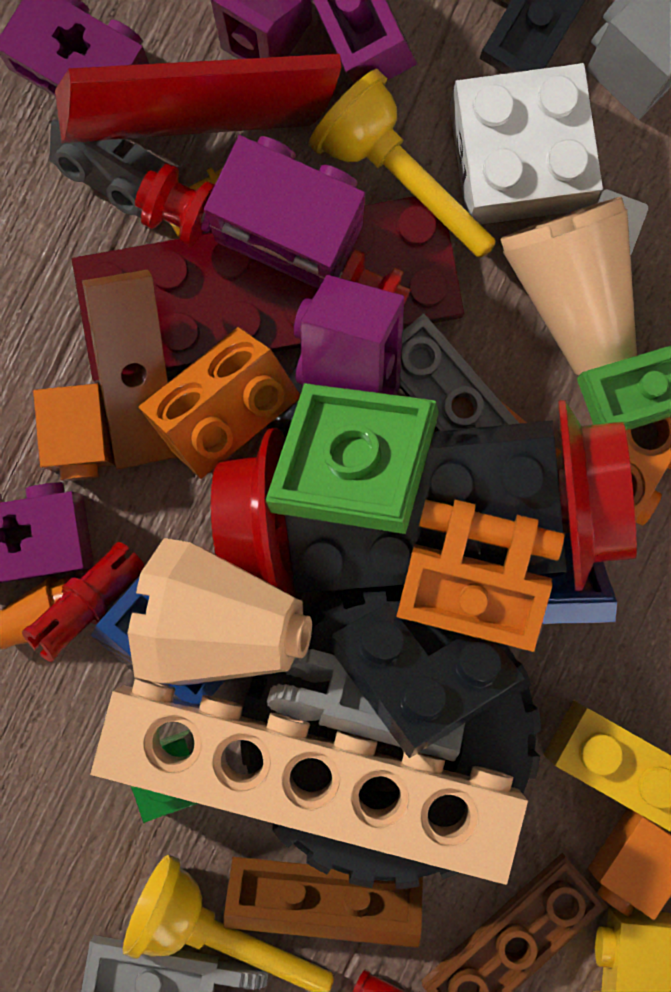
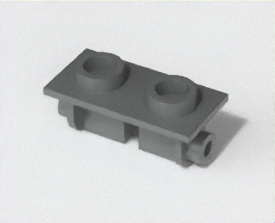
[49,119,180,218]

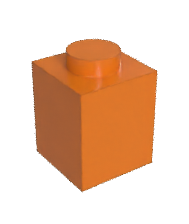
[33,383,114,481]
[587,808,671,920]

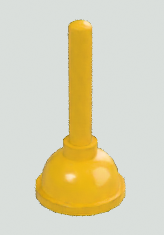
[308,69,496,258]
[122,855,334,992]

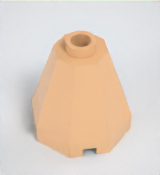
[128,538,312,686]

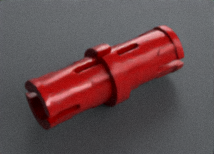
[22,542,145,662]

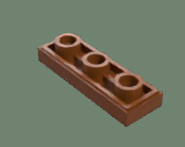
[82,270,177,470]
[421,853,609,992]

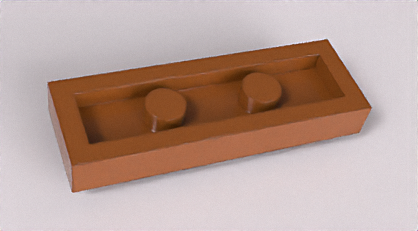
[224,856,423,948]

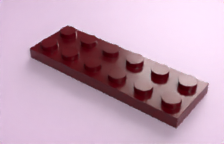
[71,196,465,384]

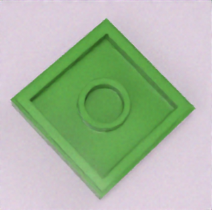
[266,383,439,534]

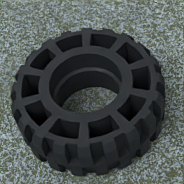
[240,585,541,889]

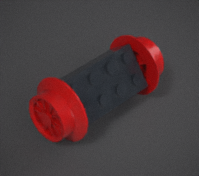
[211,400,637,600]

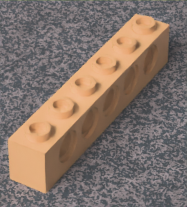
[90,678,528,885]

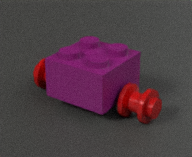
[135,135,411,305]

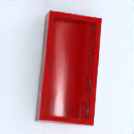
[55,54,342,143]

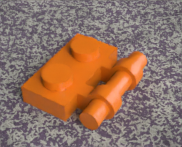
[397,499,565,652]

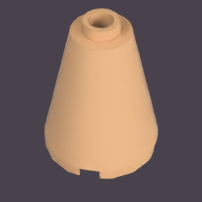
[500,197,637,375]

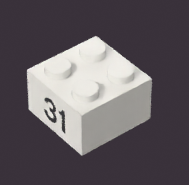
[450,63,603,224]

